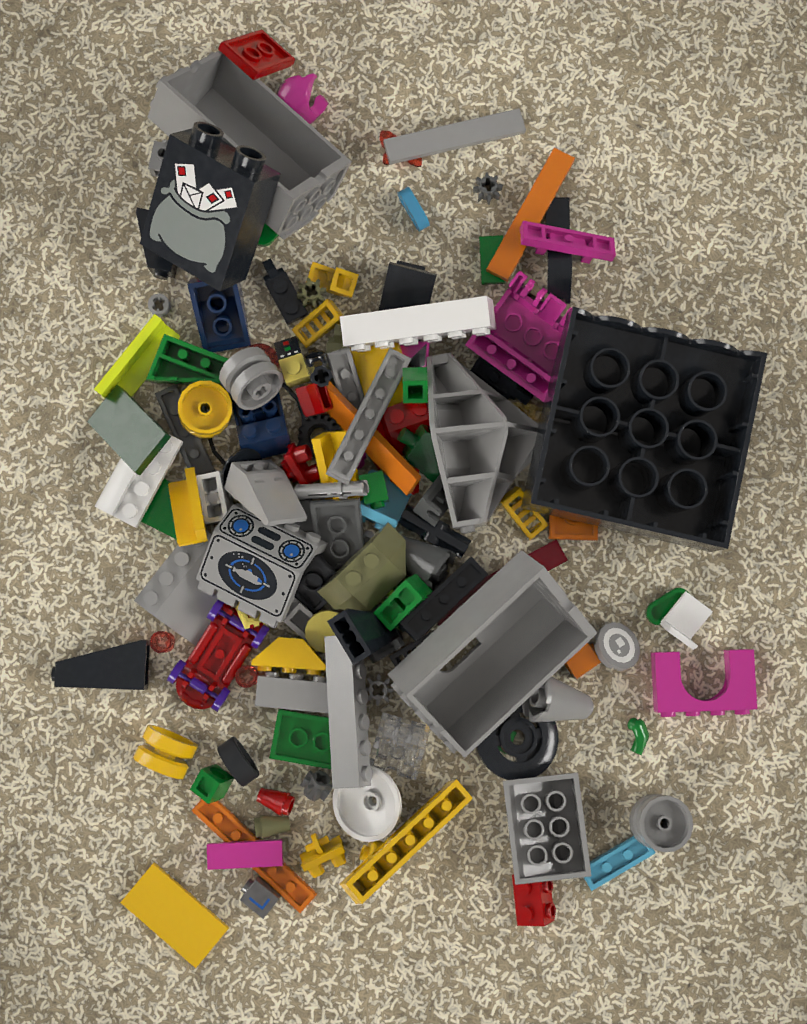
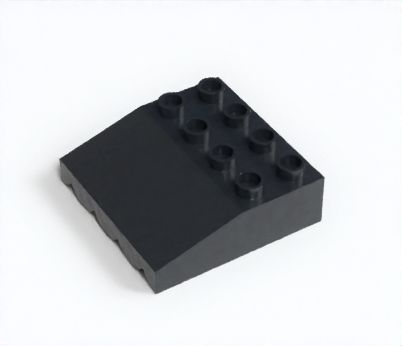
[521,307,768,552]

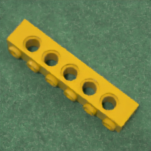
[340,779,473,904]

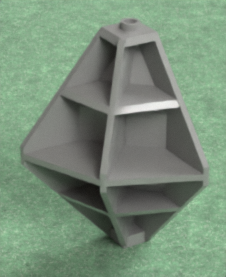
[427,353,538,534]

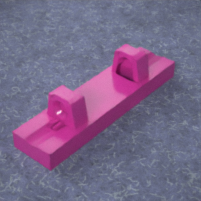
[520,221,616,264]

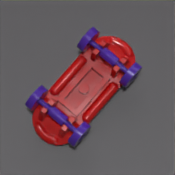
[167,600,270,712]

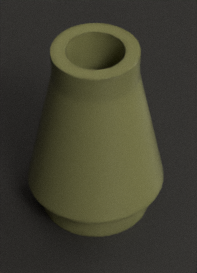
[254,815,290,840]

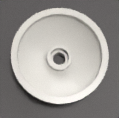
[332,766,402,842]

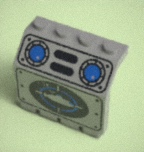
[196,503,328,629]

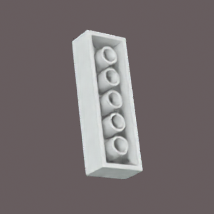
[340,296,496,352]

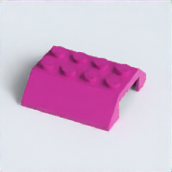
[465,271,571,402]

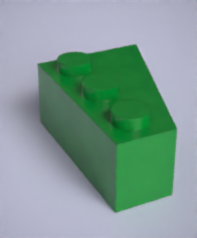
[146,334,228,386]

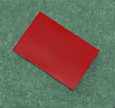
[218,29,296,80]

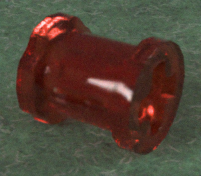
[150,631,176,653]
[235,665,260,688]

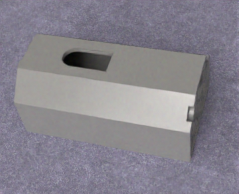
[148,51,352,240]
[388,550,597,758]

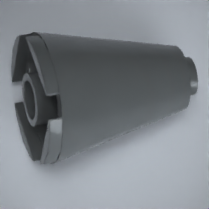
[401,535,456,591]

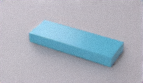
[584,836,655,891]

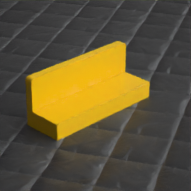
[311,431,363,501]
[168,467,208,547]

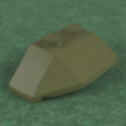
[317,522,406,611]

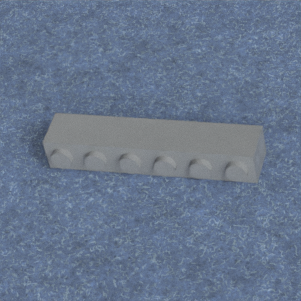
[324,635,373,789]

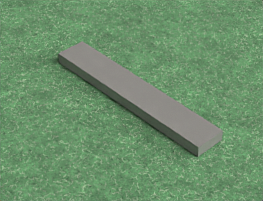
[383,108,526,165]
[326,348,411,485]

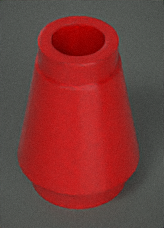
[256,788,295,816]

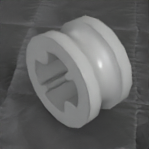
[148,294,171,317]

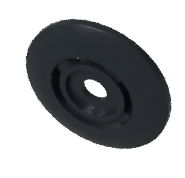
[476,705,559,780]

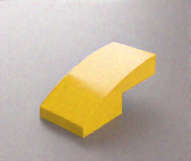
[306,262,359,298]

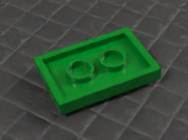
[269,709,331,769]

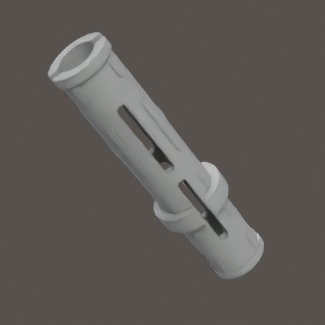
[295,480,369,500]

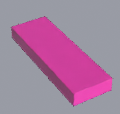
[207,839,284,870]

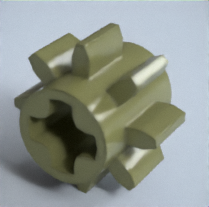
[297,277,326,309]

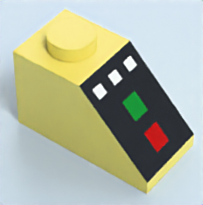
[274,336,310,388]

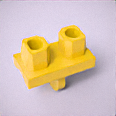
[299,833,346,878]

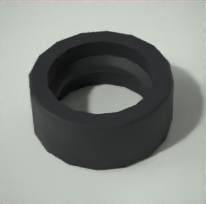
[217,736,259,787]

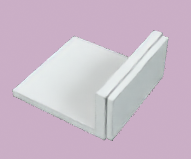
[660,591,713,650]

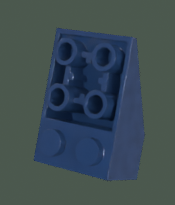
[230,392,291,459]

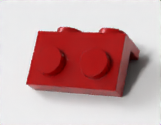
[512,874,556,926]

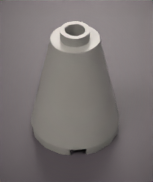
[522,676,594,722]

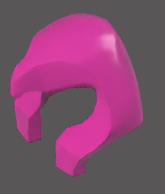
[277,73,329,124]

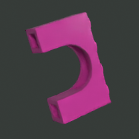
[651,649,757,717]

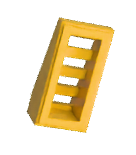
[291,299,344,348]
[500,486,549,540]

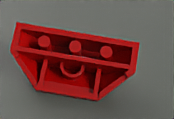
[381,402,430,456]

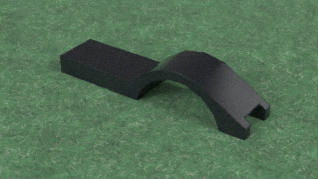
[545,197,572,304]

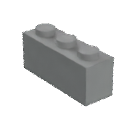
[255,671,328,713]

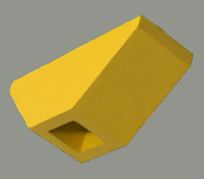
[251,637,326,675]

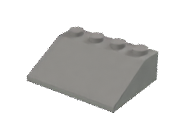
[134,530,219,646]
[503,772,592,885]

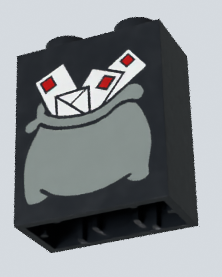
[140,122,281,291]

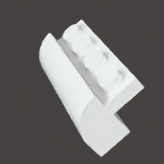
[95,434,183,528]

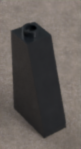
[51,640,151,690]

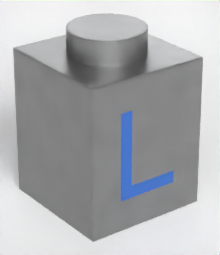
[240,876,281,919]

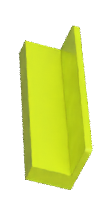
[94,314,180,398]

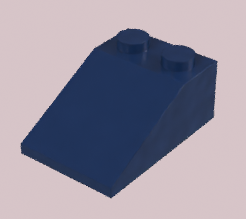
[187,277,251,353]

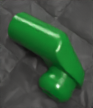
[627,717,649,756]

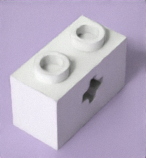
[196,471,234,525]

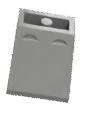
[224,459,307,526]

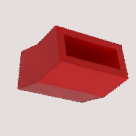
[295,383,334,417]

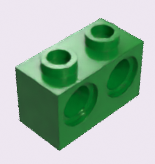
[374,574,433,631]

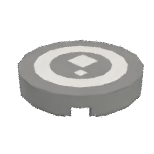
[594,622,640,671]

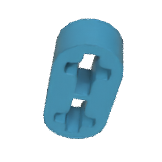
[397,187,430,232]

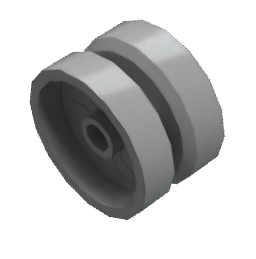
[219,347,284,410]
[629,794,693,852]

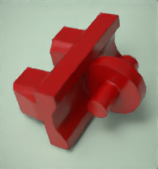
[281,442,320,484]

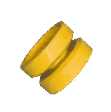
[178,381,232,438]
[133,724,198,780]

